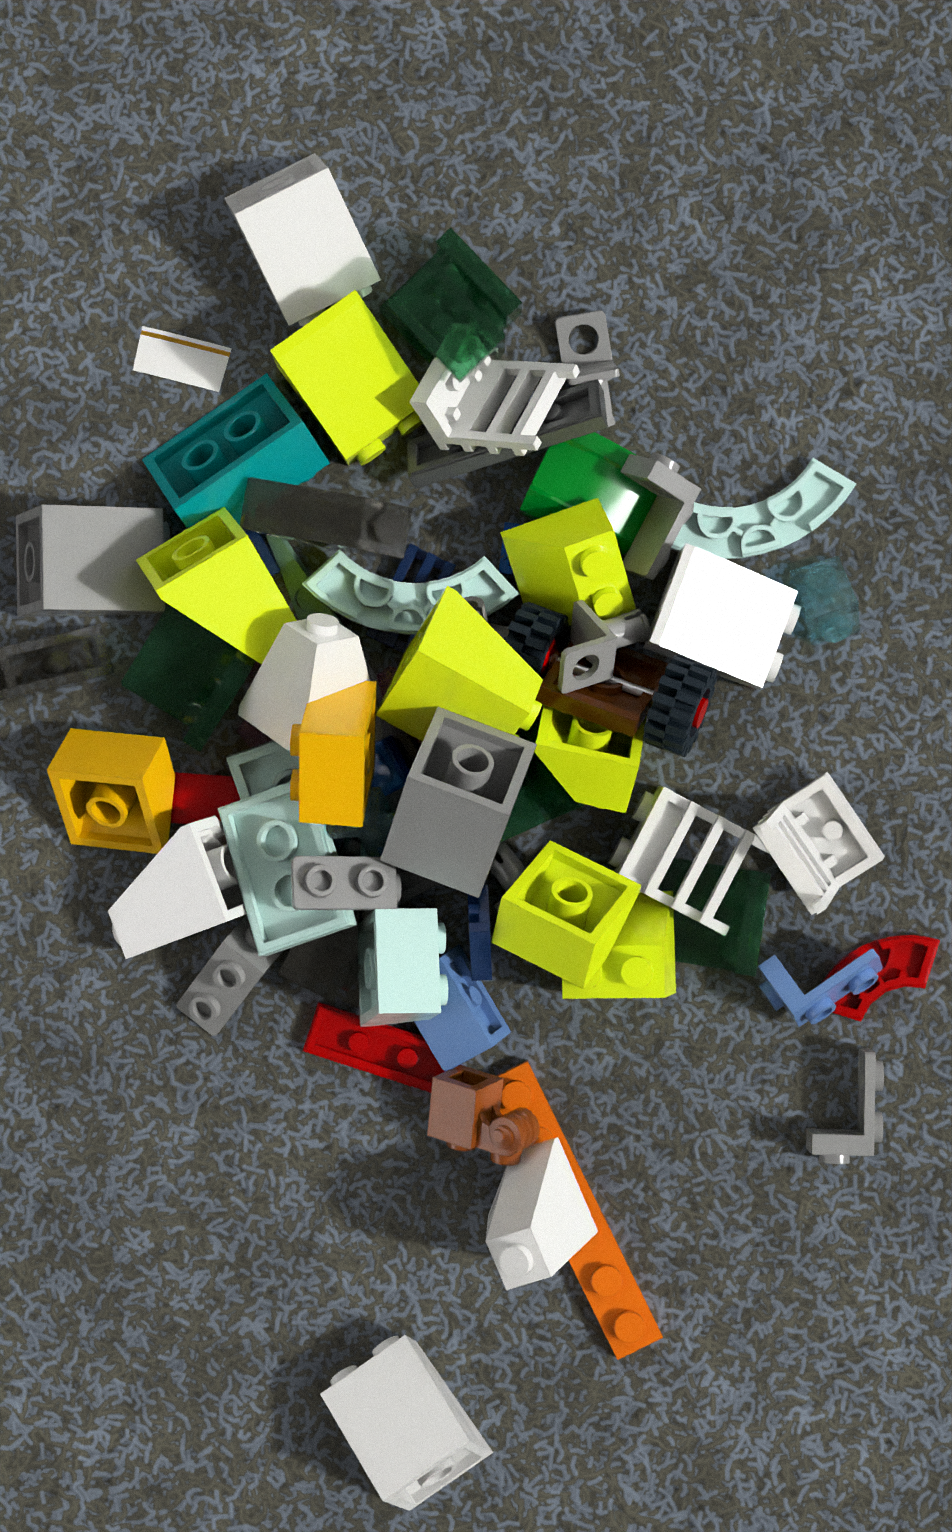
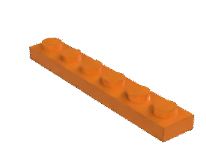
[496,1060,663,1360]

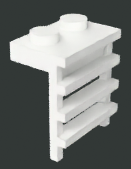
[409,324,580,456]
[753,772,885,915]
[608,786,769,936]

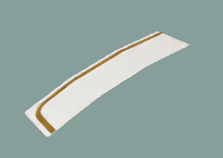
[133,326,232,392]

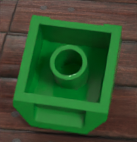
[519,432,657,556]

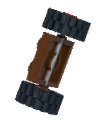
[504,602,717,757]

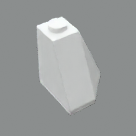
[238,613,383,758]
[108,816,247,959]
[486,1137,598,1290]

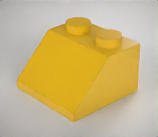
[290,681,377,827]
[47,728,175,854]

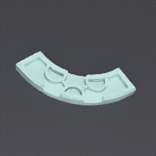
[671,458,856,559]
[302,549,519,635]

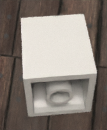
[224,153,381,326]
[643,543,801,690]
[320,1335,493,1511]

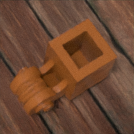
[427,1065,540,1166]

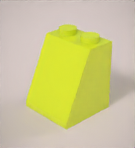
[270,290,423,466]
[136,507,297,665]
[376,586,543,741]

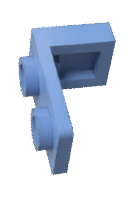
[758,949,883,1027]

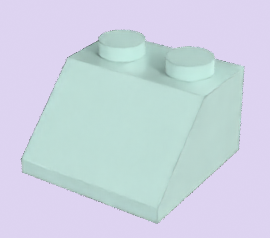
[357,908,448,1027]

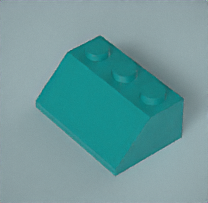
[142,373,330,528]

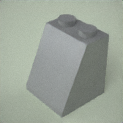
[16,504,170,617]
[380,707,537,898]

